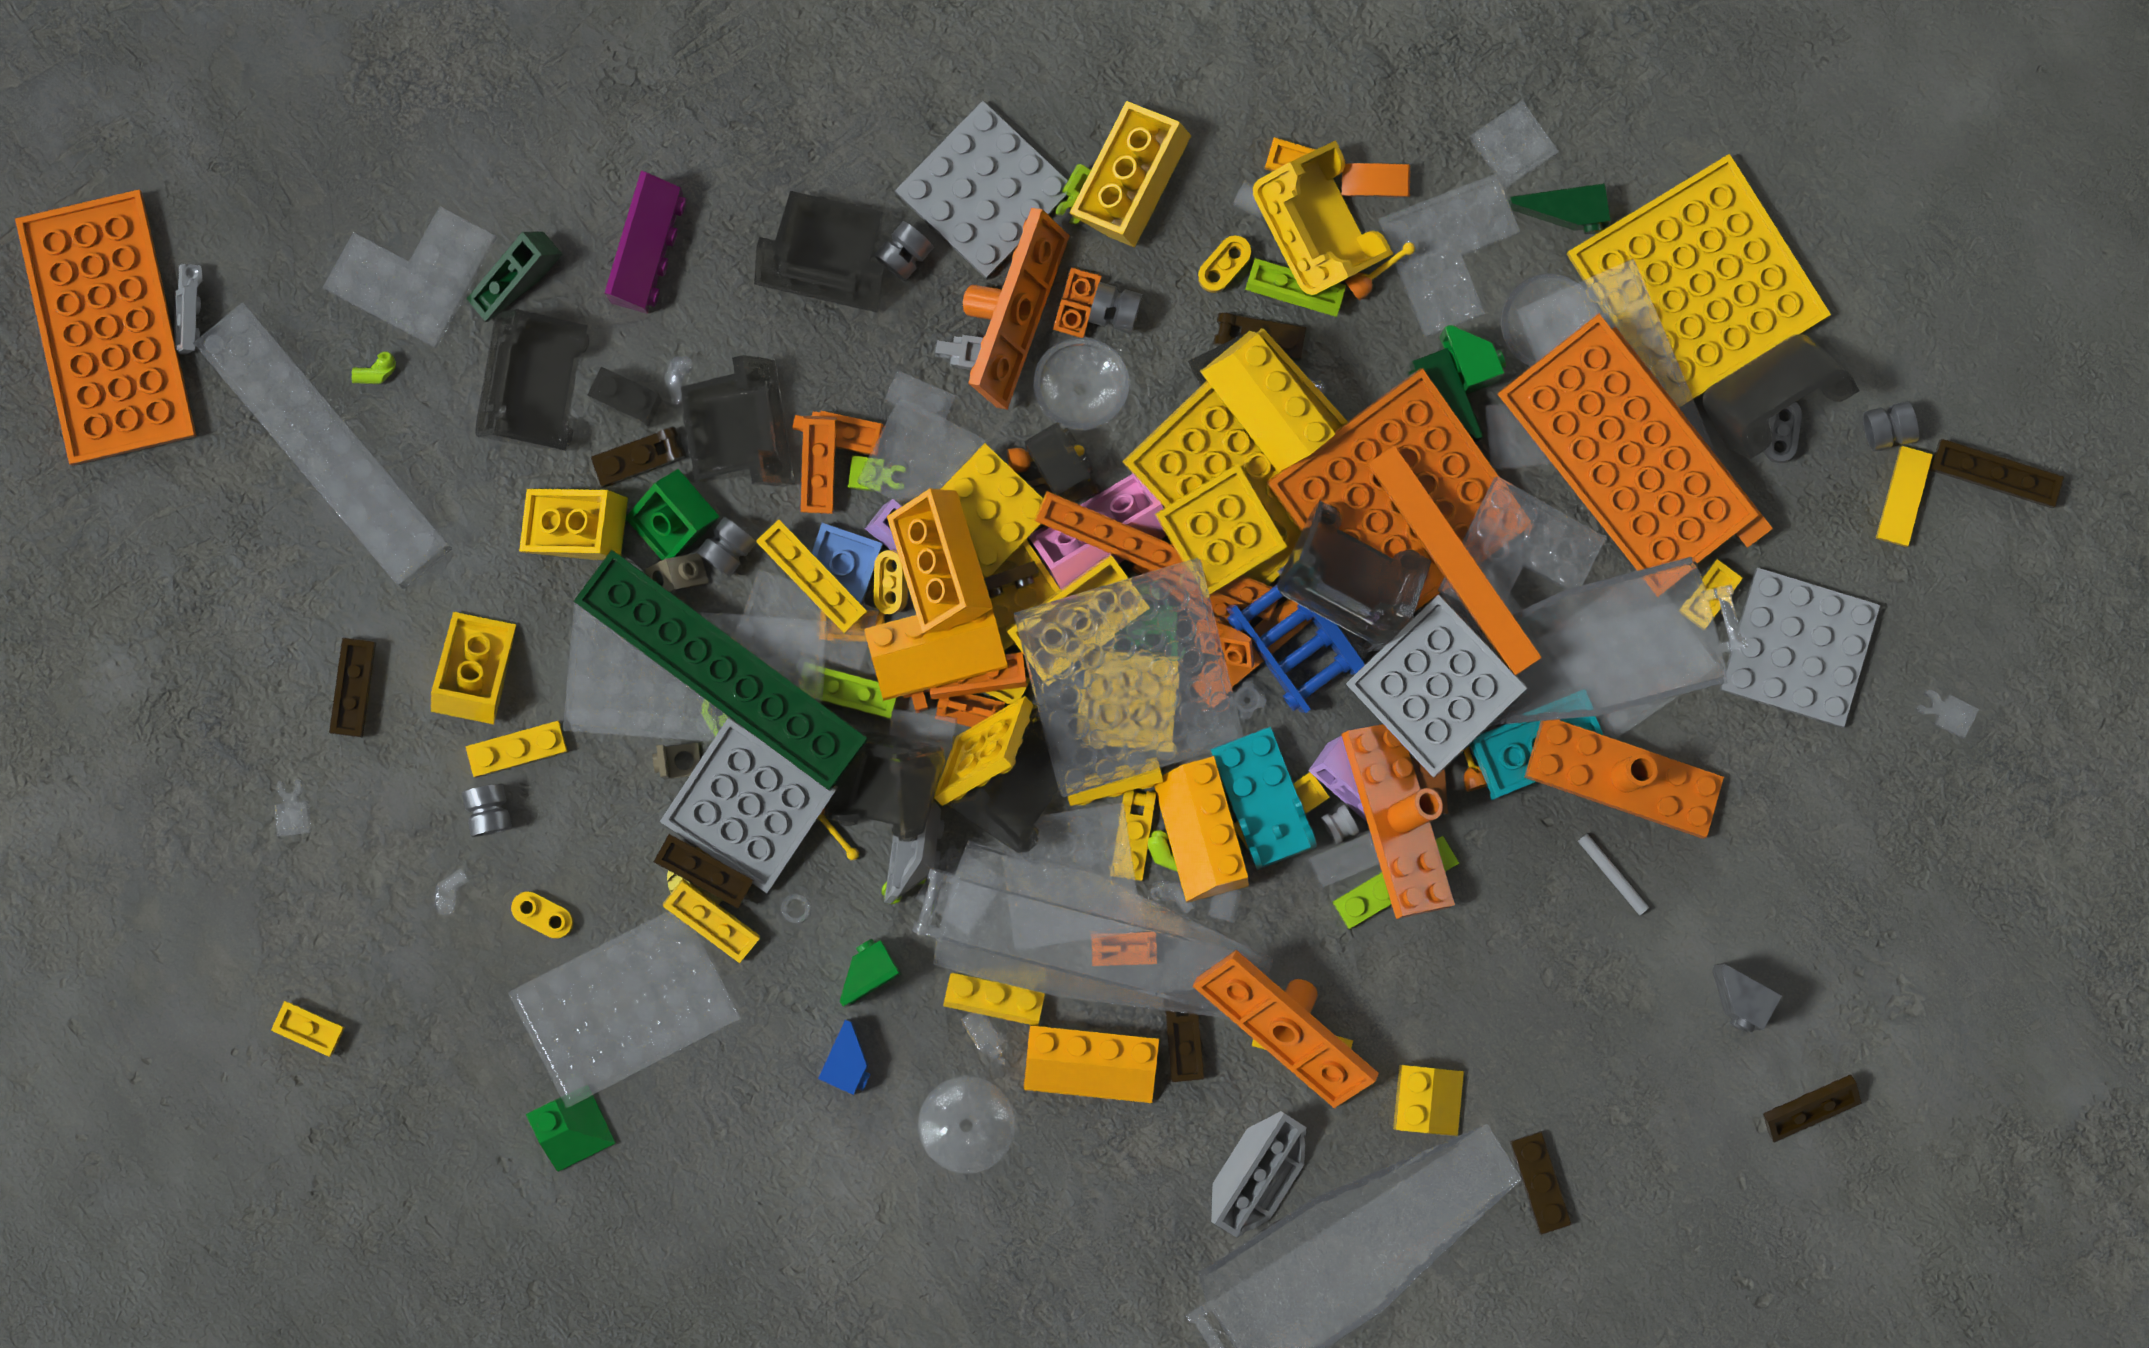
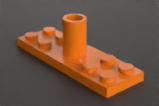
[963,208,1070,410]
[1524,715,1724,839]
[1341,724,1455,919]
[1193,950,1379,1108]

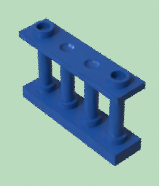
[1226,563,1365,713]

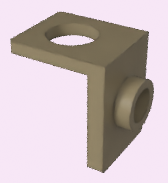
[645,553,708,592]
[652,743,700,780]

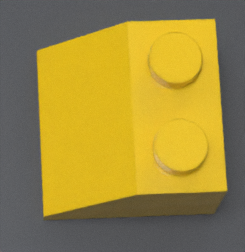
[1393,1065,1464,1136]

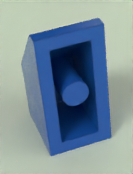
[818,1020,871,1095]

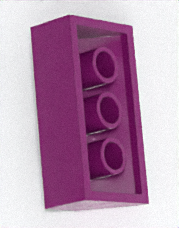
[604,171,687,314]

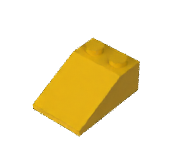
[519,489,628,560]
[431,612,516,724]

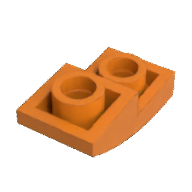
[1341,163,1411,197]
[1053,267,1102,338]
[1194,619,1254,668]

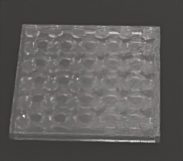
[1014,558,1244,797]

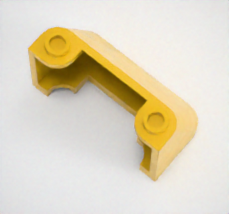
[1253,140,1393,295]

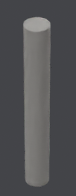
[1578,833,1649,916]

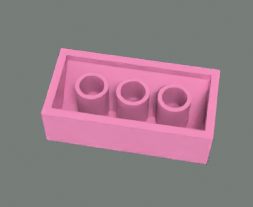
[1029,474,1166,589]

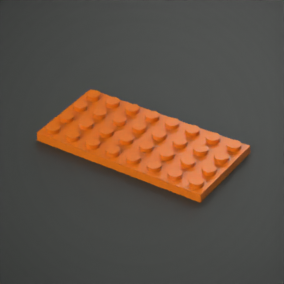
[15,189,197,466]
[1497,313,1759,595]

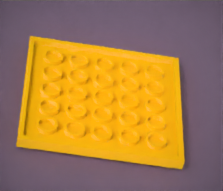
[1567,154,1831,408]
[1122,328,1348,586]

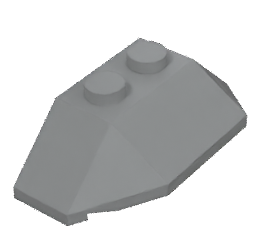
[884,772,944,904]
[1211,1111,1306,1238]

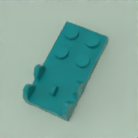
[1469,692,1604,800]
[1210,727,1317,870]

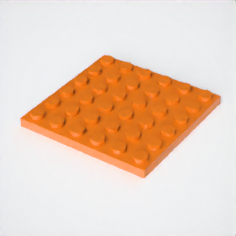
[1266,368,1532,638]

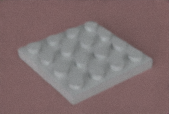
[895,101,1068,280]
[1720,567,1880,728]
[1346,594,1529,778]
[660,717,838,893]

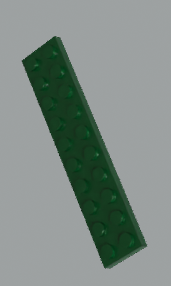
[573,550,869,791]

